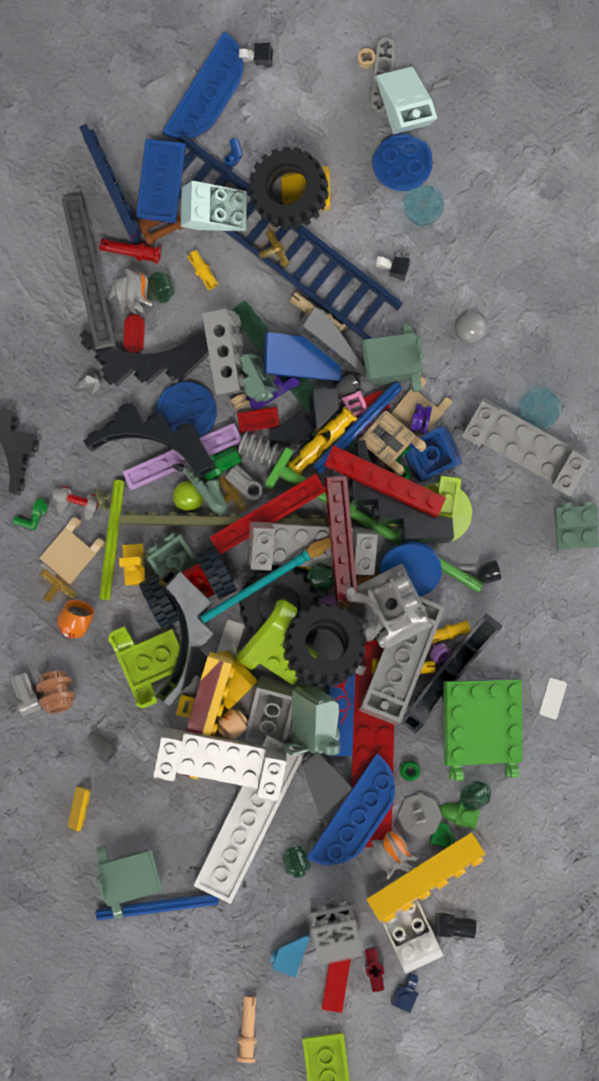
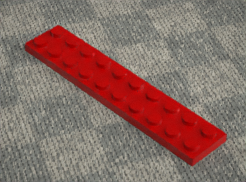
[351,641,394,848]

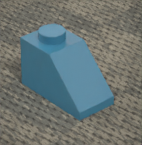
[270,933,310,977]

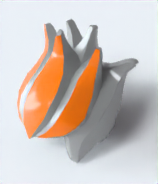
[108,269,152,314]
[372,831,418,880]

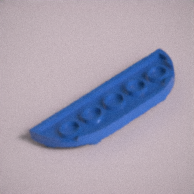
[162,32,244,139]
[307,753,395,865]

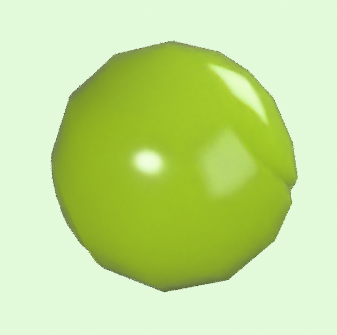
[173,481,205,511]

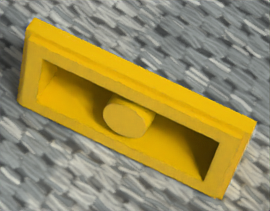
[68,786,92,831]

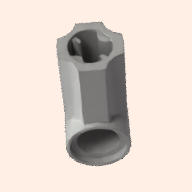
[225,465,264,502]
[10,672,43,717]

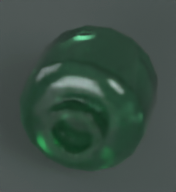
[148,272,175,303]
[308,562,334,592]
[460,781,491,811]
[282,846,311,878]

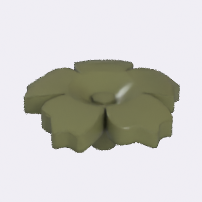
[95,487,110,511]

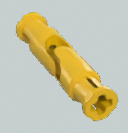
[287,406,357,475]

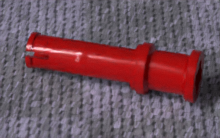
[99,238,162,264]

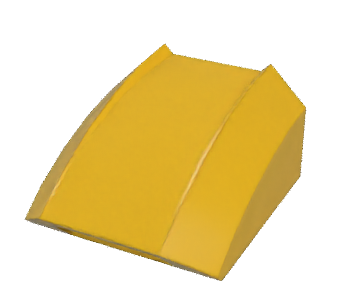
[281,166,330,210]
[200,650,259,710]

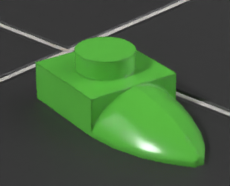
[439,802,480,829]

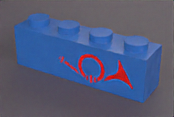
[326,673,355,756]

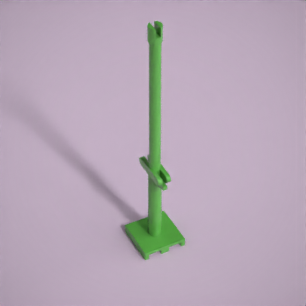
[264,447,484,593]

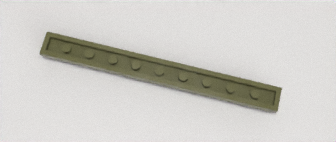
[119,511,324,527]

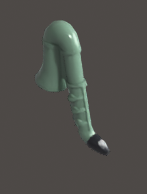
[172,464,227,514]

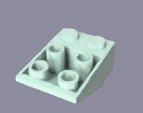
[376,67,437,135]
[181,181,247,231]

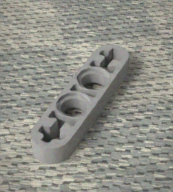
[370,37,395,116]

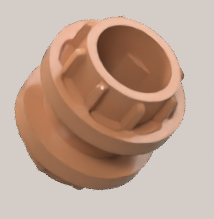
[36,671,76,714]

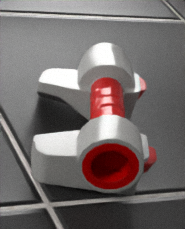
[52,486,99,520]

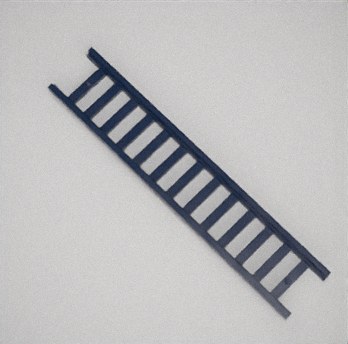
[178,133,403,340]

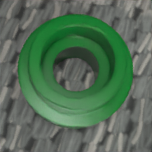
[400,760,420,781]

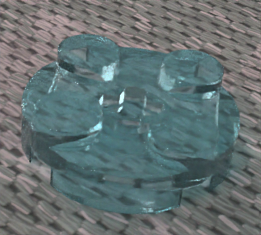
[404,185,444,227]
[520,388,561,429]

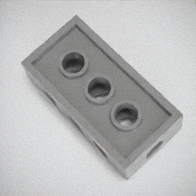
[202,309,249,396]

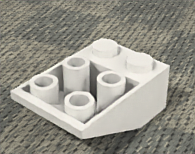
[382,899,443,973]

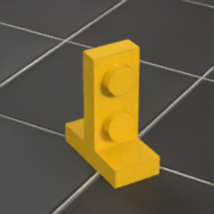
[119,543,146,586]

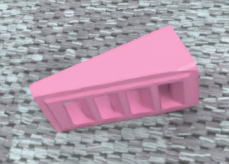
[340,390,374,435]

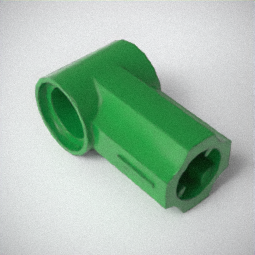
[205,447,242,481]

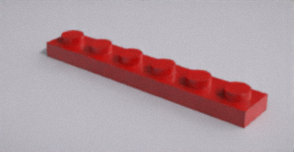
[324,445,446,518]
[210,474,326,555]

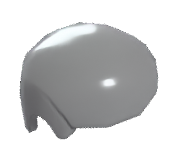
[456,312,488,343]

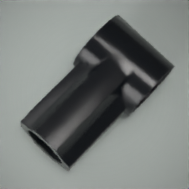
[434,913,477,939]

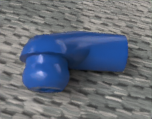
[224,138,243,167]

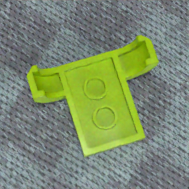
[236,600,318,685]
[108,626,180,709]

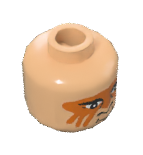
[217,709,248,740]

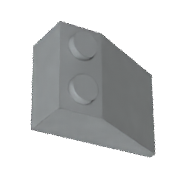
[244,676,300,744]

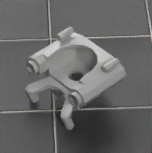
[346,563,432,648]

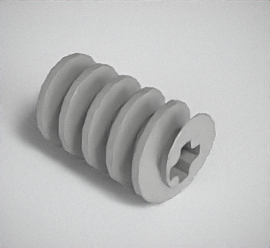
[238,430,284,469]

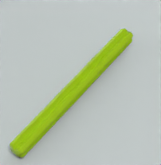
[99,480,125,600]

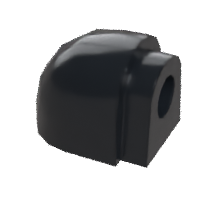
[477,560,501,583]

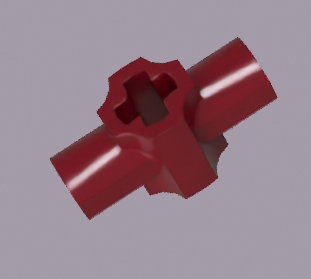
[365,947,385,992]

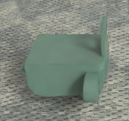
[362,322,423,392]
[281,686,340,756]
[96,845,163,920]

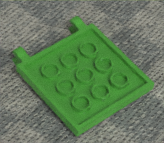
[444,679,522,781]

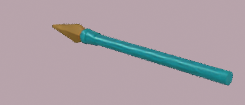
[200,537,331,623]

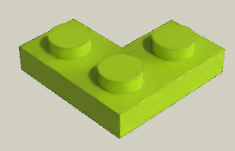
[415,475,461,519]

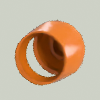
[57,600,94,639]

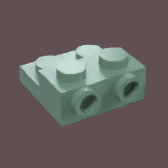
[240,354,278,402]
[554,502,599,550]
[144,532,202,579]

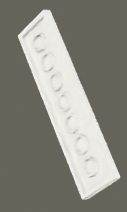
[193,735,304,904]

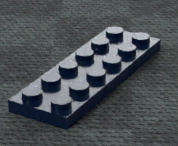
[79,124,142,245]

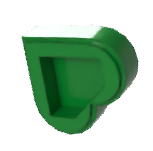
[429,822,455,848]

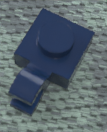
[391,973,419,1013]

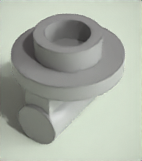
[78,374,101,394]

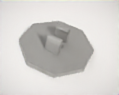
[398,793,442,838]

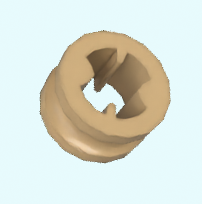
[357,48,375,69]
[230,393,250,411]

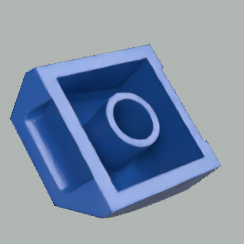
[405,427,462,482]

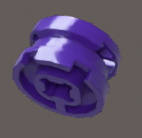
[410,403,433,434]

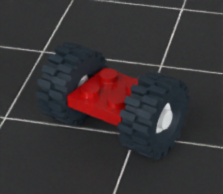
[139,545,238,629]

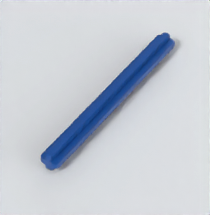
[313,382,402,473]
[96,894,219,920]

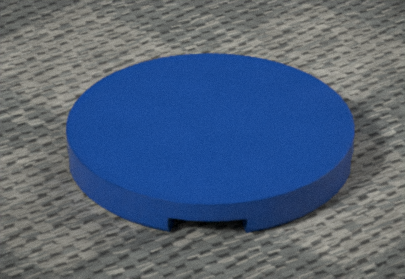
[372,134,433,191]
[156,381,217,438]
[380,541,442,597]

